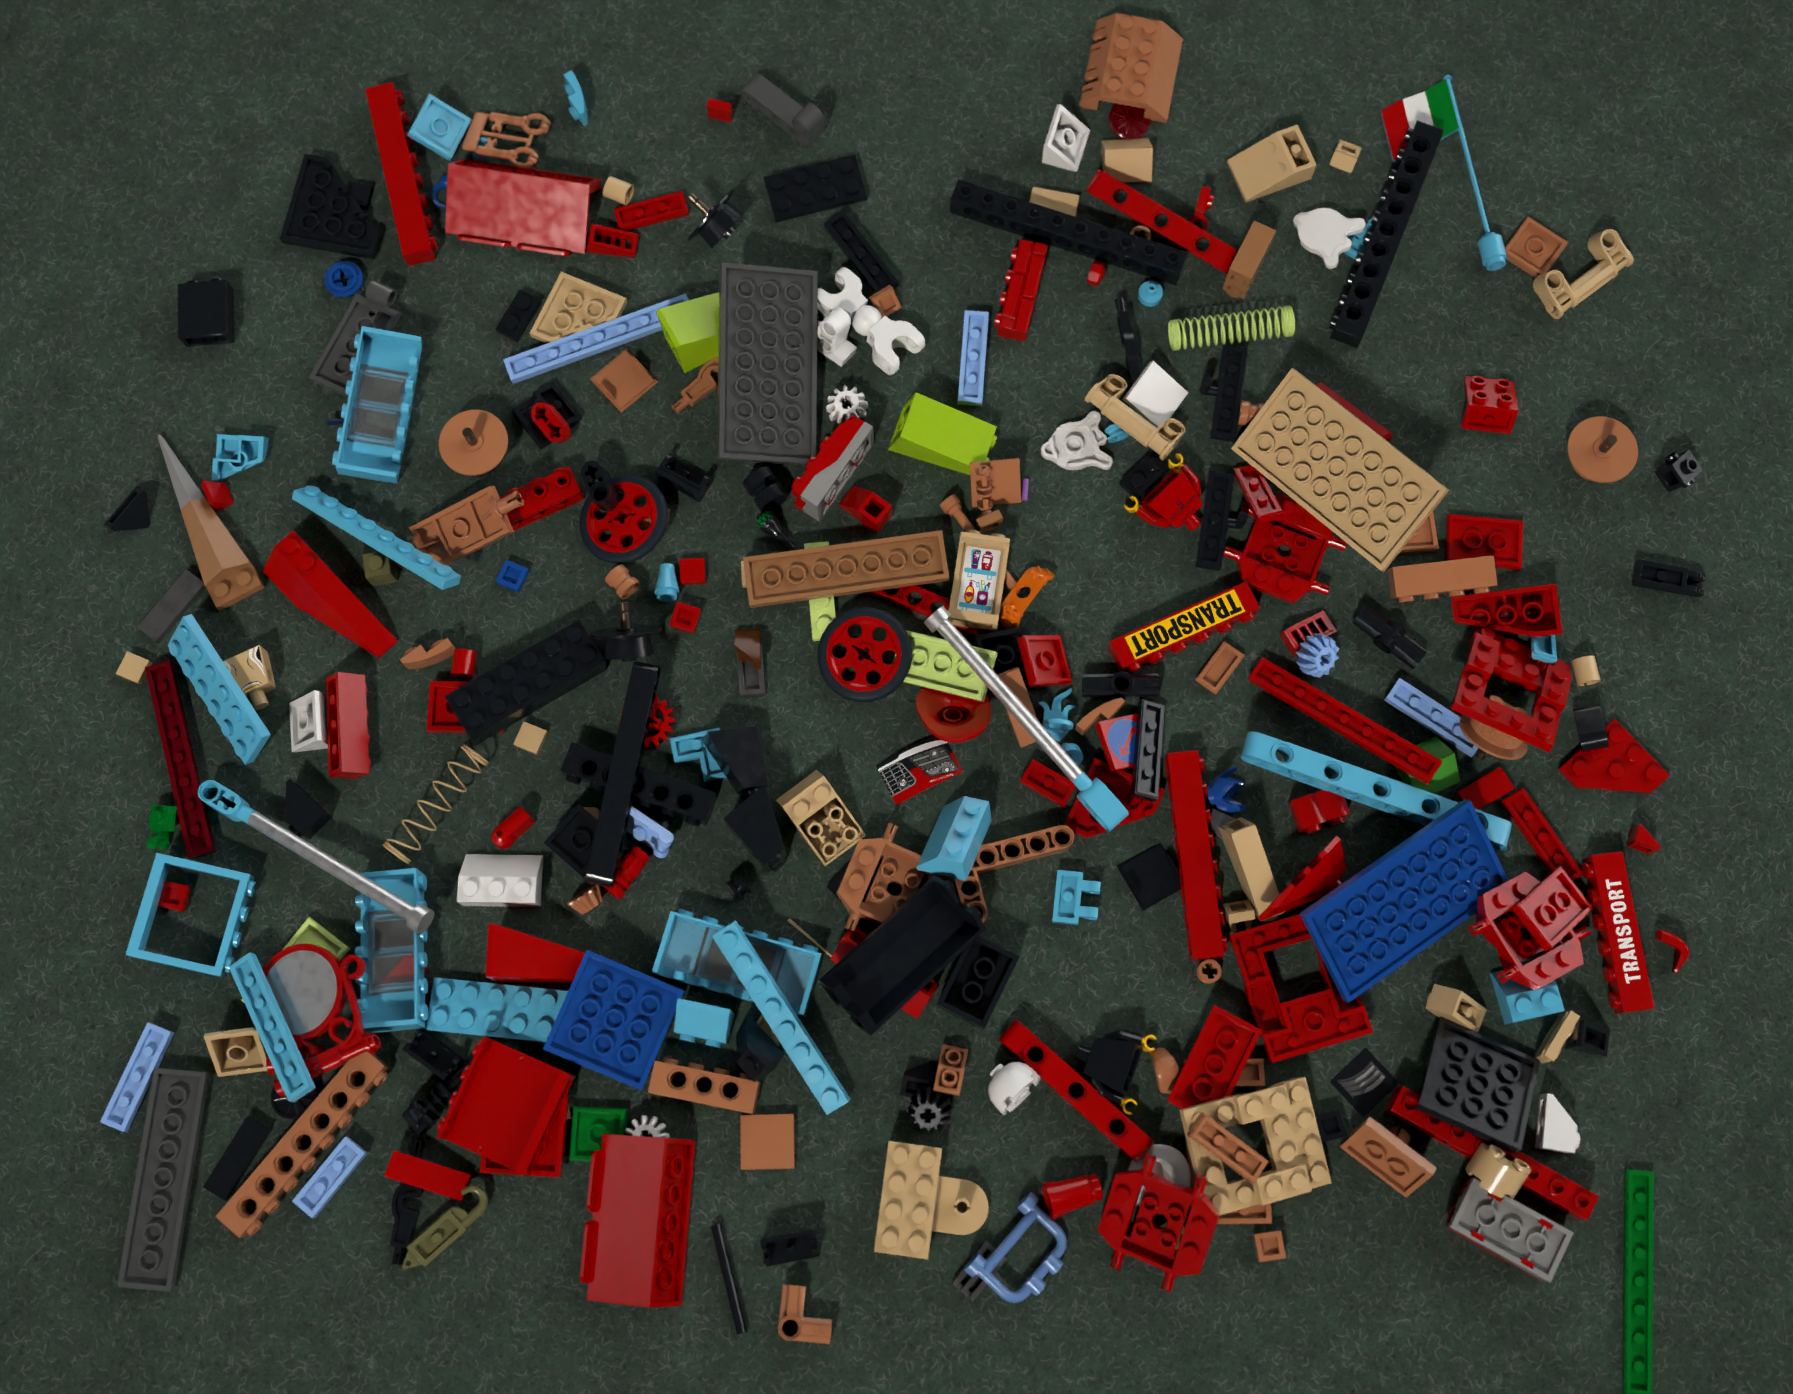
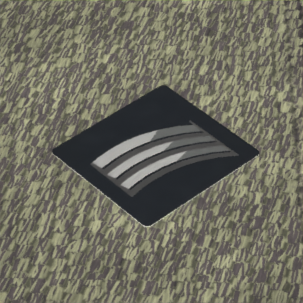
[1330,1048,1399,1117]

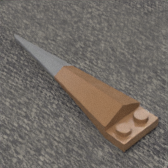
[158,434,265,611]

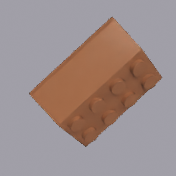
[1079,13,1183,123]

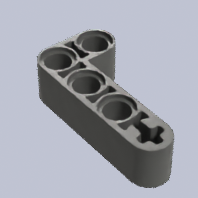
[740,74,825,147]

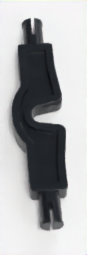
[1115,297,1141,388]
[390,1141,425,1265]

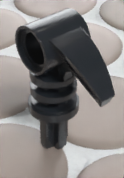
[402,1067,465,1136]

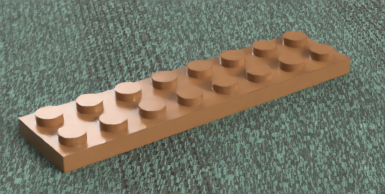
[743,530,949,608]

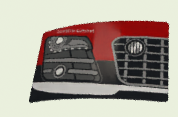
[876,736,963,805]

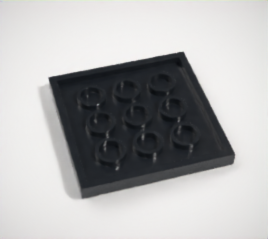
[1415,1016,1540,1154]

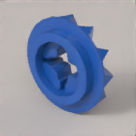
[324,261,364,298]

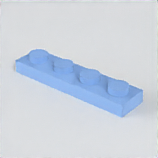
[958,310,989,406]
[1384,678,1478,757]
[100,1022,174,1132]

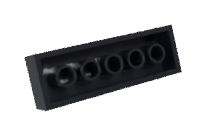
[445,620,607,746]

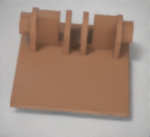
[970,458,1021,513]

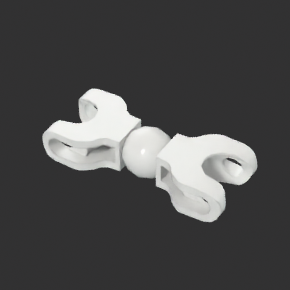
[817,267,925,375]

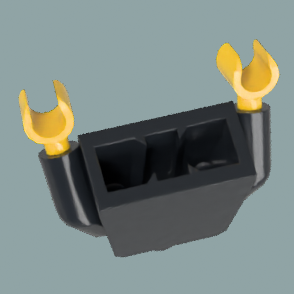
[1075,1029,1157,1115]

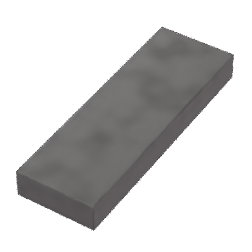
[137,569,206,643]

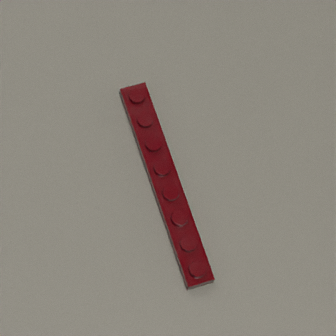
[145,660,216,860]

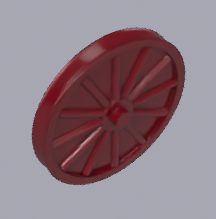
[1108,104,1151,139]

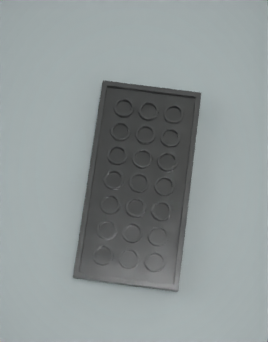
[717,262,818,465]

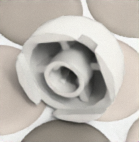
[988,1062,1041,1115]

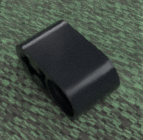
[581,461,619,511]
[1573,704,1609,752]

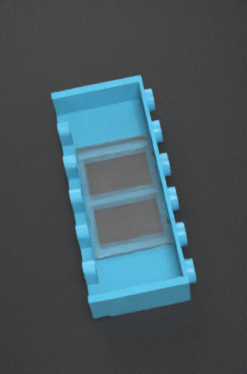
[332,326,423,484]
[355,868,428,1033]

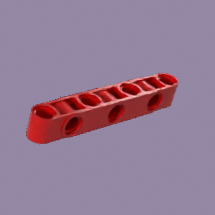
[1086,169,1238,274]
[998,1019,1155,1164]

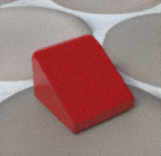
[201,481,234,511]
[1626,824,1661,855]

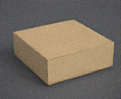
[116,651,152,685]
[513,722,548,755]

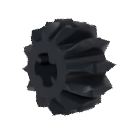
[907,1086,953,1134]

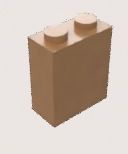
[1222,221,1276,299]

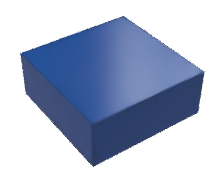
[495,560,530,593]

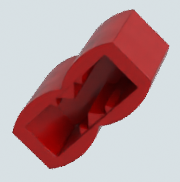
[1288,790,1351,835]

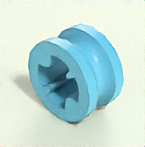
[1104,423,1129,443]

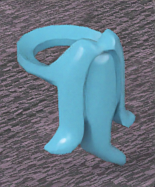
[1038,688,1074,742]

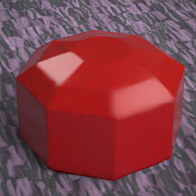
[1087,260,1106,287]

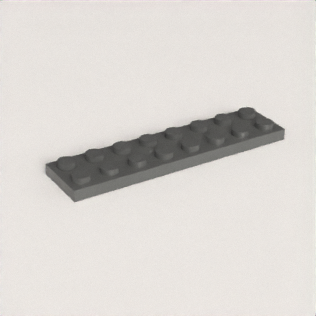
[117,1068,210,1292]

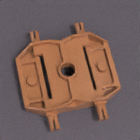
[836,823,955,932]

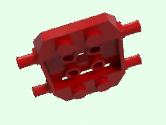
[1223,493,1347,604]
[1468,872,1591,990]
[1097,1154,1220,1292]

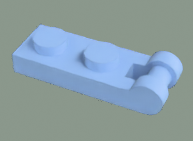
[626,806,674,858]

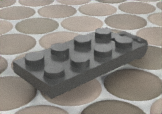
[309,280,402,397]

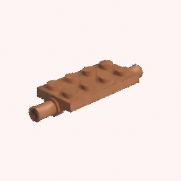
[394,486,524,568]

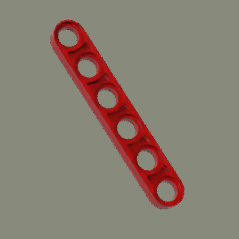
[869,585,994,637]

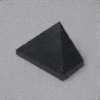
[104,486,150,531]
[1565,1020,1610,1057]
[900,1061,954,1105]

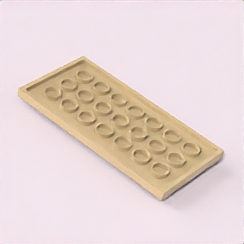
[1231,368,1449,571]

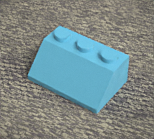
[916,796,992,881]

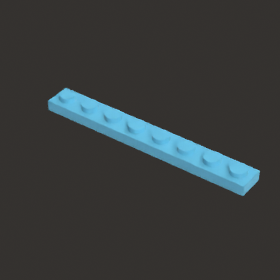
[292,485,461,590]
[712,920,850,1115]

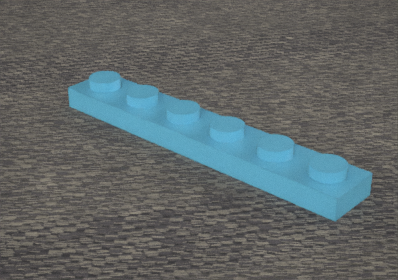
[229,952,316,1102]

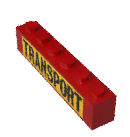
[1107,581,1260,674]

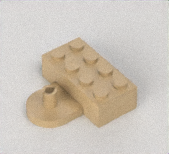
[874,1141,989,1259]

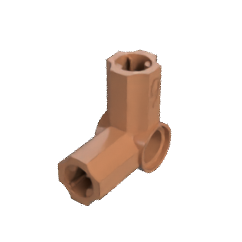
[778,1284,832,1344]

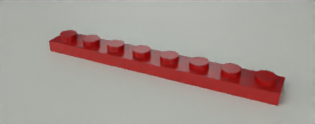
[1248,657,1443,785]

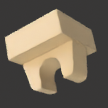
[1222,900,1255,932]

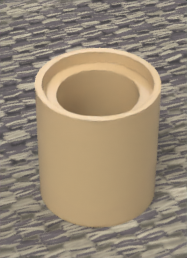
[603,176,634,205]
[1571,655,1601,686]

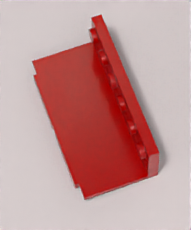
[445,159,601,256]
[580,1134,696,1308]

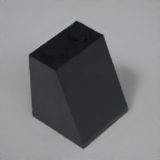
[723,785,787,873]

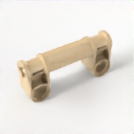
[1533,229,1634,319]
[1084,374,1186,460]

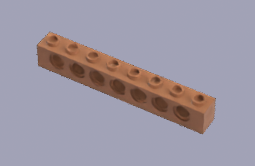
[215,1052,391,1238]

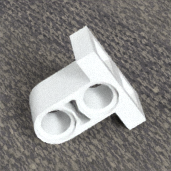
[817,307,857,367]

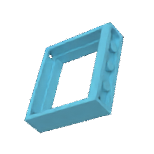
[125,853,256,978]

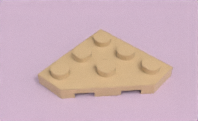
[530,272,627,343]

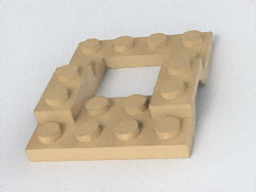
[1179,1077,1332,1215]

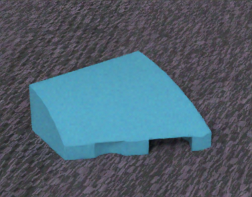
[212,434,269,481]

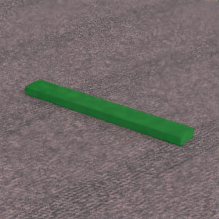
[1622,1169,1654,1394]

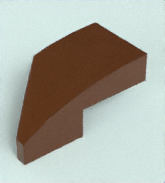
[735,628,761,669]

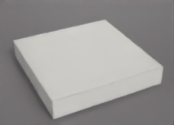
[1122,361,1188,428]

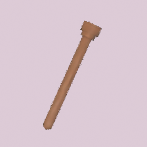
[940,494,1021,594]

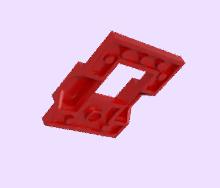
[1450,626,1573,752]
[1228,914,1373,1063]

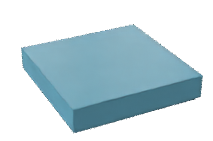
[407,93,472,161]

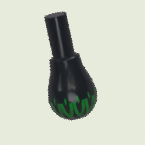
[756,511,796,551]

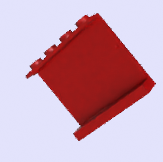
[437,1036,575,1177]

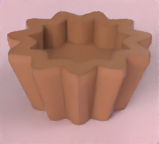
[567,884,603,915]

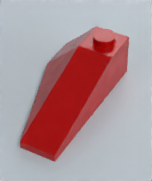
[1451,584,1563,637]
[1258,836,1347,921]

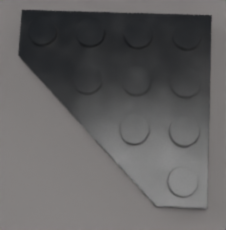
[280,154,381,260]

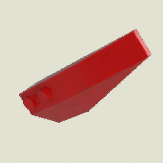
[263,530,398,658]

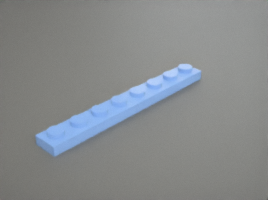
[503,293,689,384]

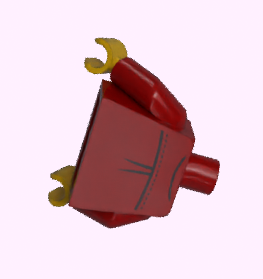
[1124,453,1202,531]

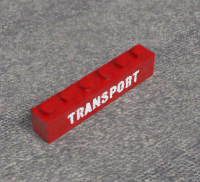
[1582,851,1655,1014]

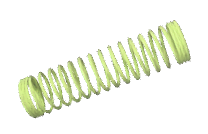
[1168,305,1295,351]

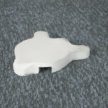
[1294,208,1365,269]
[1041,411,1113,470]

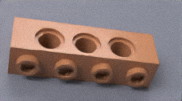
[648,1057,761,1115]

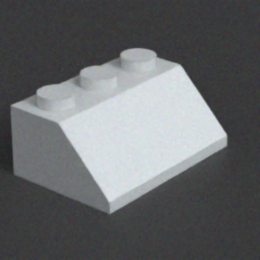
[457,854,543,907]

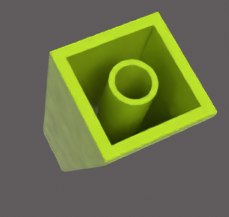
[656,292,719,373]
[888,392,997,475]

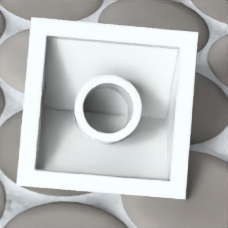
[1042,104,1090,172]
[289,690,328,752]

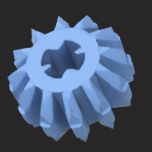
[1296,633,1340,678]

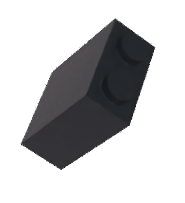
[178,278,235,347]

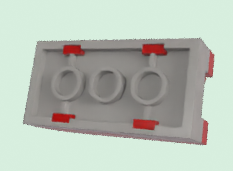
[791,415,874,522]
[1445,1178,1574,1283]

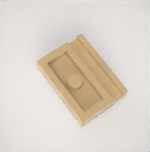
[1533,1010,1580,1063]

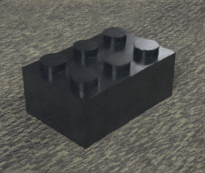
[937,936,1020,1031]

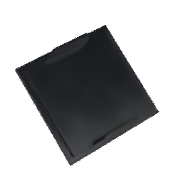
[1117,844,1181,911]

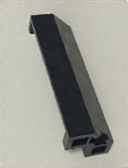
[819,876,986,1036]

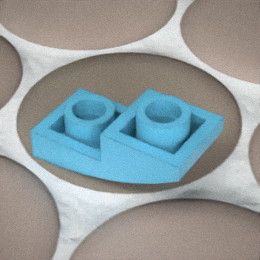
[564,70,588,126]

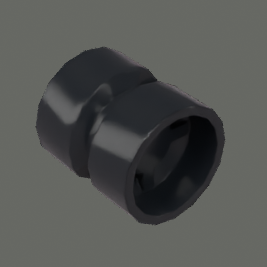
[743,466,788,512]

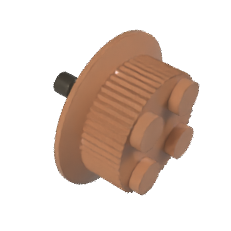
[1459,695,1528,760]

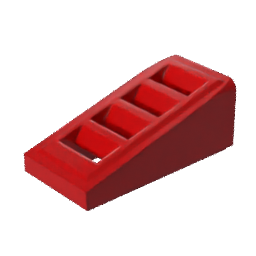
[586,223,639,257]
[1280,610,1337,656]

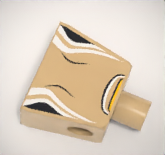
[223,645,276,710]

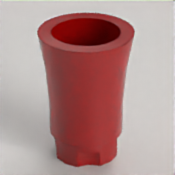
[1042,1174,1103,1220]

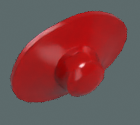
[915,687,992,743]

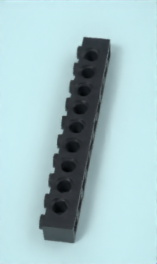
[1329,120,1444,348]
[950,179,1187,286]

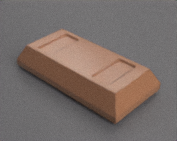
[1195,641,1245,695]

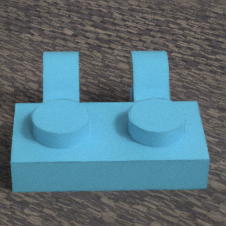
[1052,870,1101,925]

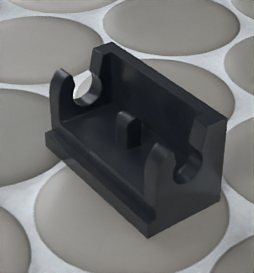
[655,454,714,503]
[402,1029,466,1081]
[760,1229,819,1267]

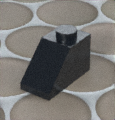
[285,779,332,839]
[736,1016,785,1082]

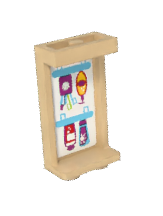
[948,530,1010,632]

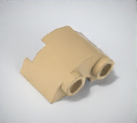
[1465,1142,1531,1199]

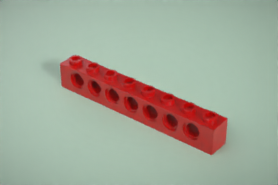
[1384,1086,1599,1221]

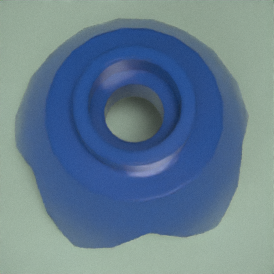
[1207,766,1247,813]

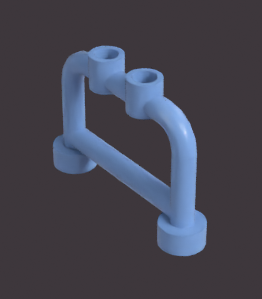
[964,1191,1067,1303]

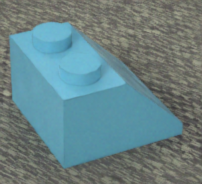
[1490,970,1565,1025]
[674,998,735,1048]

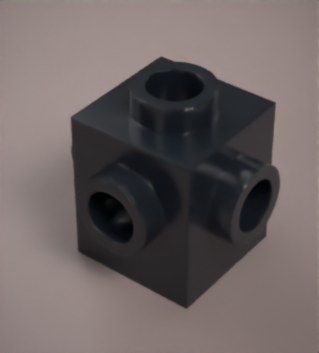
[1655,450,1703,492]

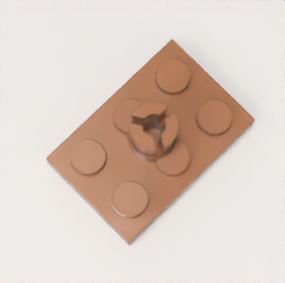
[1340,1116,1437,1198]

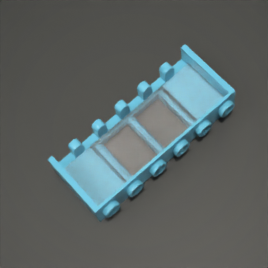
[652,909,823,1017]

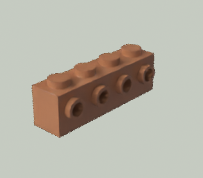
[1387,555,1498,603]

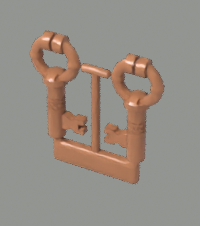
[462,112,551,169]

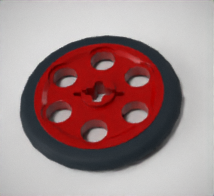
[579,474,668,564]
[818,607,912,702]

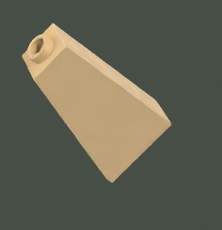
[1218,817,1284,922]

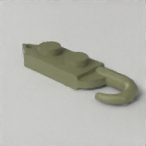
[402,1185,489,1269]

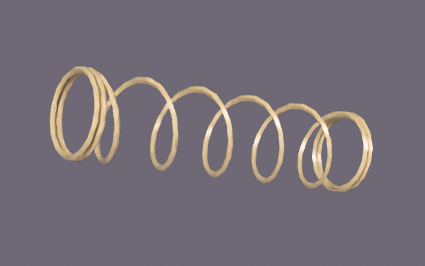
[383,744,489,864]

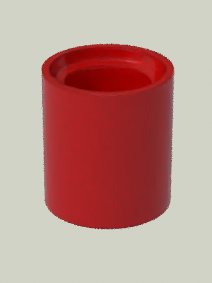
[451,649,477,679]

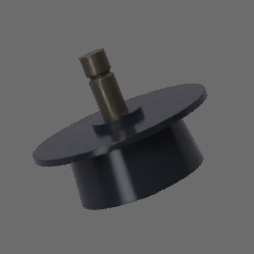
[687,189,743,249]
[591,602,662,662]

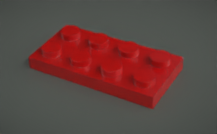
[1166,1005,1262,1109]

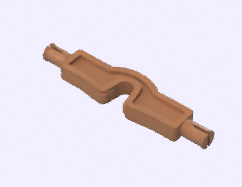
[671,357,718,414]

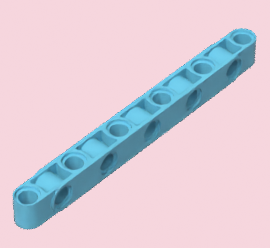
[1241,732,1512,850]

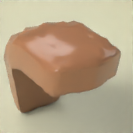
[1150,1048,1180,1093]

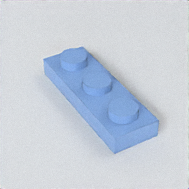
[292,1136,368,1218]

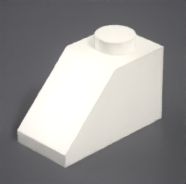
[1535,1093,1580,1154]

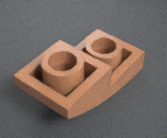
[400,638,456,669]
[933,1044,968,1096]

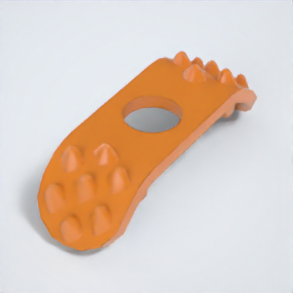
[999,566,1055,629]

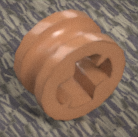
[1197,959,1222,984]

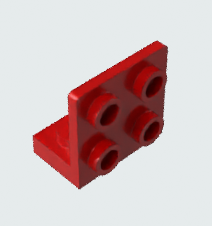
[1461,376,1519,434]

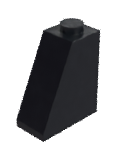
[703,726,768,797]

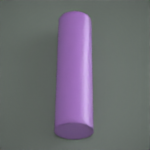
[1021,478,1029,501]

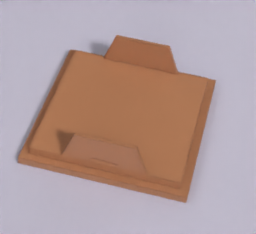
[590,349,658,413]

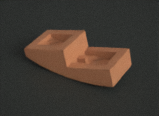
[1075,697,1125,736]

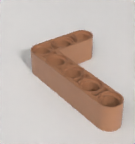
[953,825,1074,924]

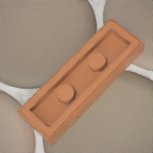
[998,667,1038,748]
[1187,1112,1269,1184]

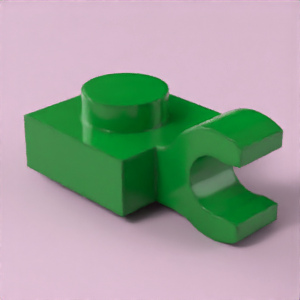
[147,805,177,850]

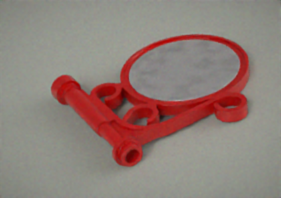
[263,944,381,1097]

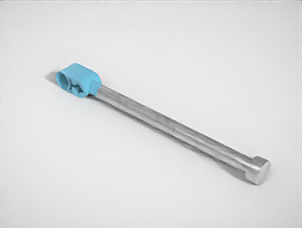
[924,606,1129,832]
[198,780,434,934]

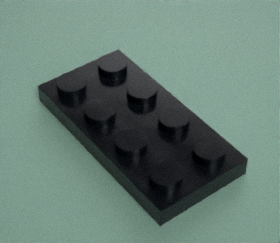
[764,154,868,223]

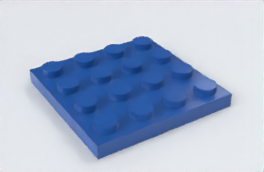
[543,950,684,1091]

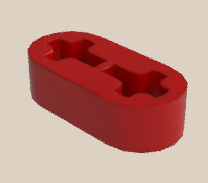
[531,402,571,443]

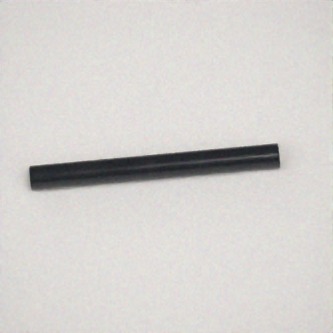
[711,1223,747,1335]

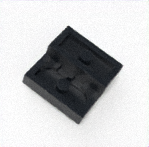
[512,382,582,449]

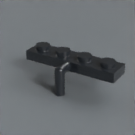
[1199,344,1247,442]
[1195,470,1248,571]

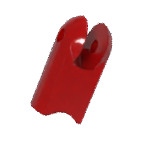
[491,806,536,849]

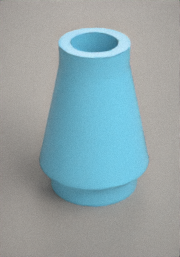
[654,563,680,602]

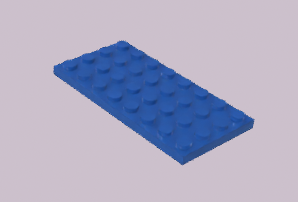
[1299,799,1509,1003]

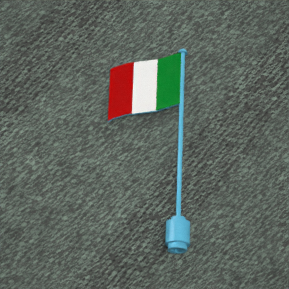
[1381,75,1507,271]

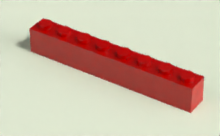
[365,82,438,266]
[1164,750,1228,962]

